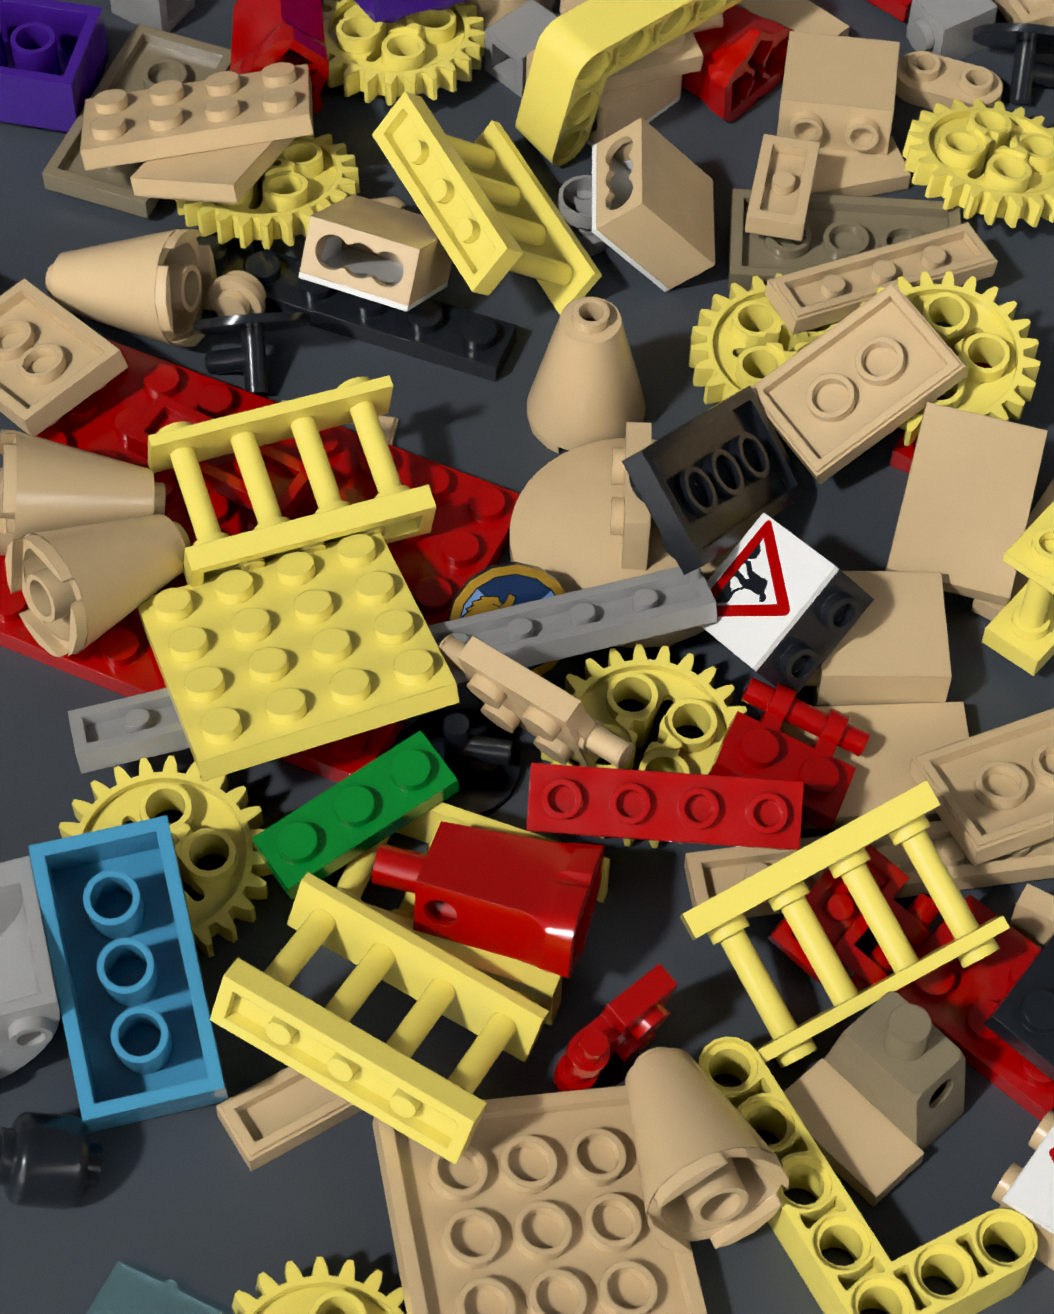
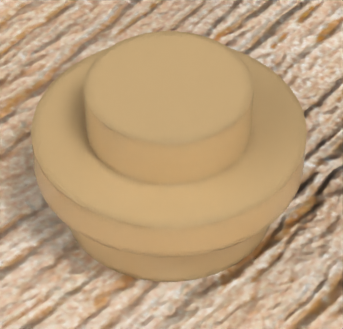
[208,270,266,317]

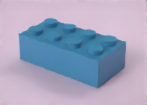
[28,815,229,1133]

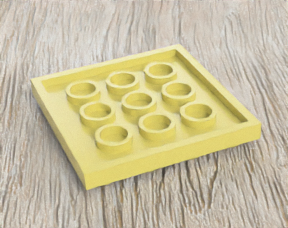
[138,533,459,781]

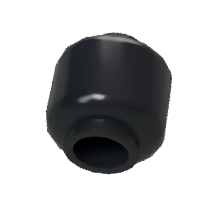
[0,1111,103,1210]

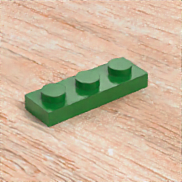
[252,730,460,899]

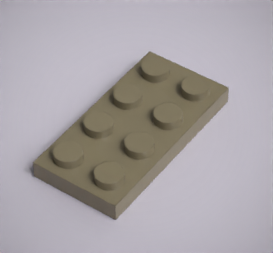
[42,23,231,219]
[728,189,962,291]

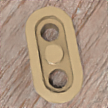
[895,51,1003,110]

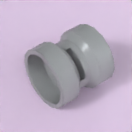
[558,175,609,256]

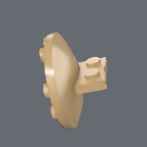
[509,422,741,648]

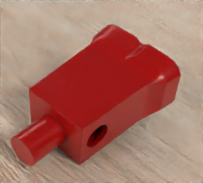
[230,0,329,113]
[681,5,794,123]
[372,821,605,978]

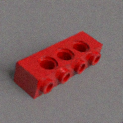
[526,763,804,851]

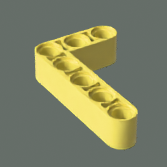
[515,0,743,167]
[698,1036,1038,1314]

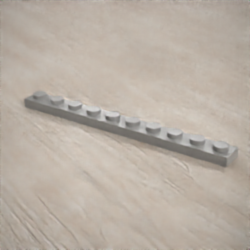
[68,567,717,774]

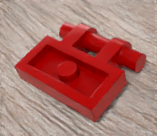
[708,677,870,831]
[767,844,940,1014]
[553,963,678,1092]

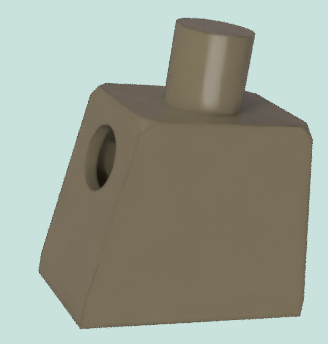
[824,991,966,1152]

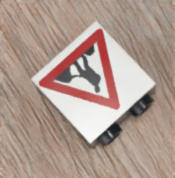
[700,512,874,696]

